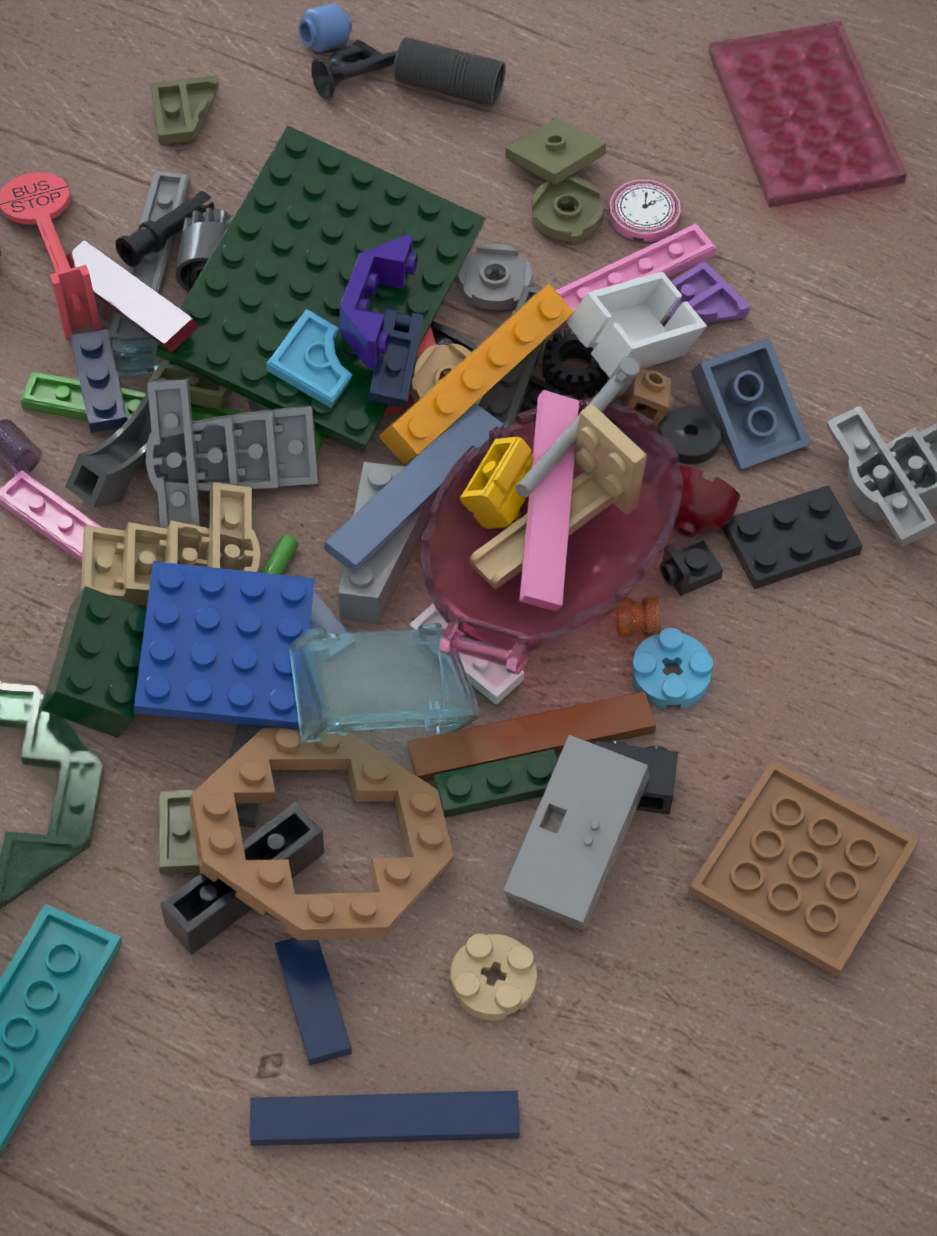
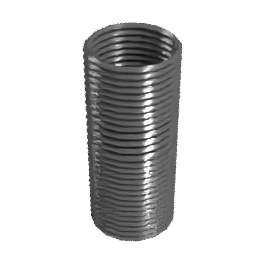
[393,37,506,106]

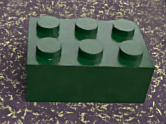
[41,586,147,738]

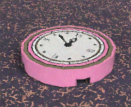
[609,179,681,242]

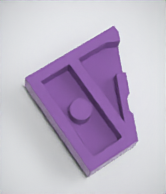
[664,261,750,324]

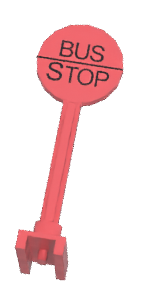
[0,172,101,339]

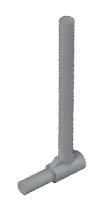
[516,357,640,497]

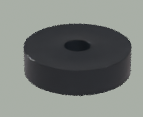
[659,406,722,464]

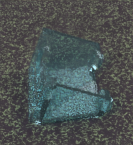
[289,623,479,743]

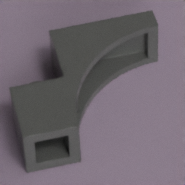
[65,378,191,507]

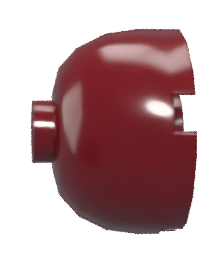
[660,465,740,537]

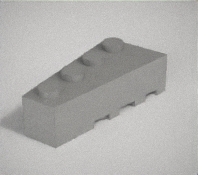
[338,462,441,623]

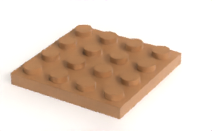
[688,760,919,978]

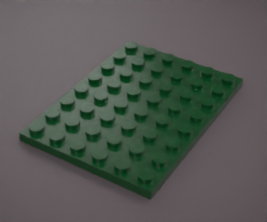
[156,125,486,453]

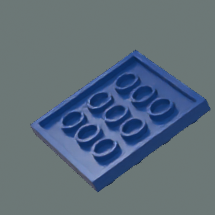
[134,561,315,730]

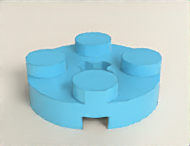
[632,628,713,708]

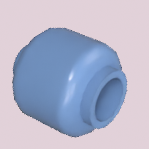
[298,3,352,53]

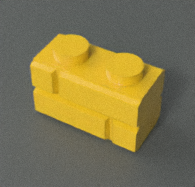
[459,436,533,529]

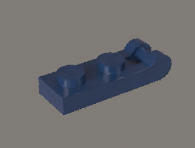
[368,306,423,408]

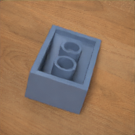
[690,338,810,471]

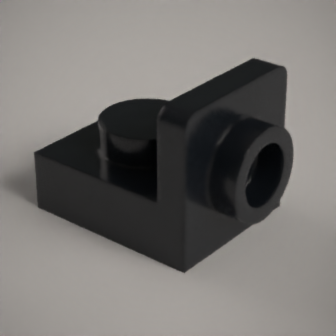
[660,540,723,596]

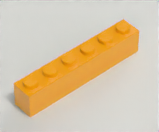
[378,284,574,465]

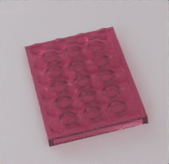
[708,21,907,207]

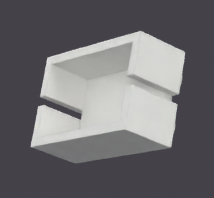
[567,271,707,377]

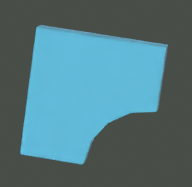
[266,309,352,408]

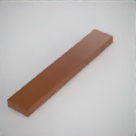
[407,691,656,781]

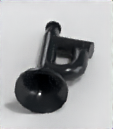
[311,39,397,99]

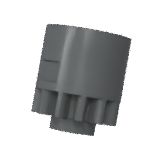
[175,208,233,292]

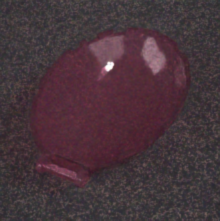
[421,400,683,674]

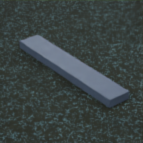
[324,403,504,573]

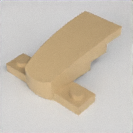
[81,482,261,605]

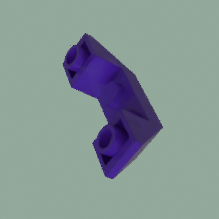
[340,235,418,369]

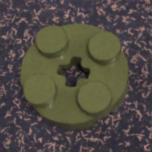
[532,177,604,246]

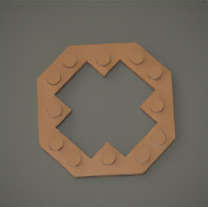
[189,727,454,940]

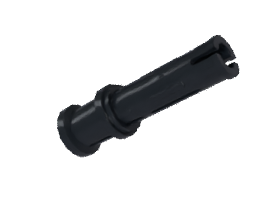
[115,191,215,267]

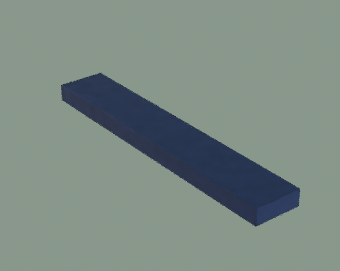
[250,1090,520,1146]

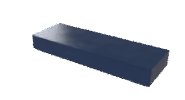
[275,938,352,1066]

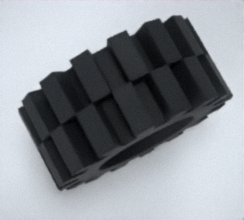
[542,328,609,400]

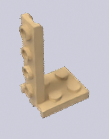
[469,404,647,590]

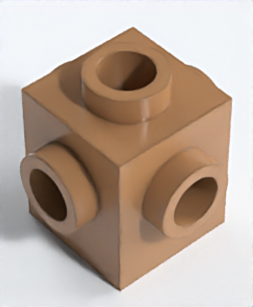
[618,367,674,434]

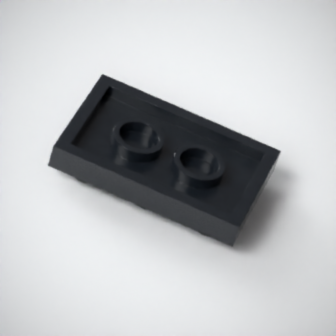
[722,485,863,589]

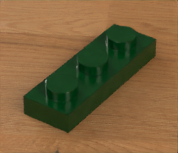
[434,749,558,818]

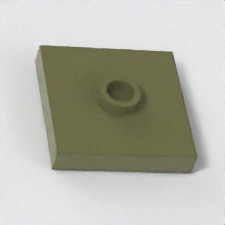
[505,118,606,185]

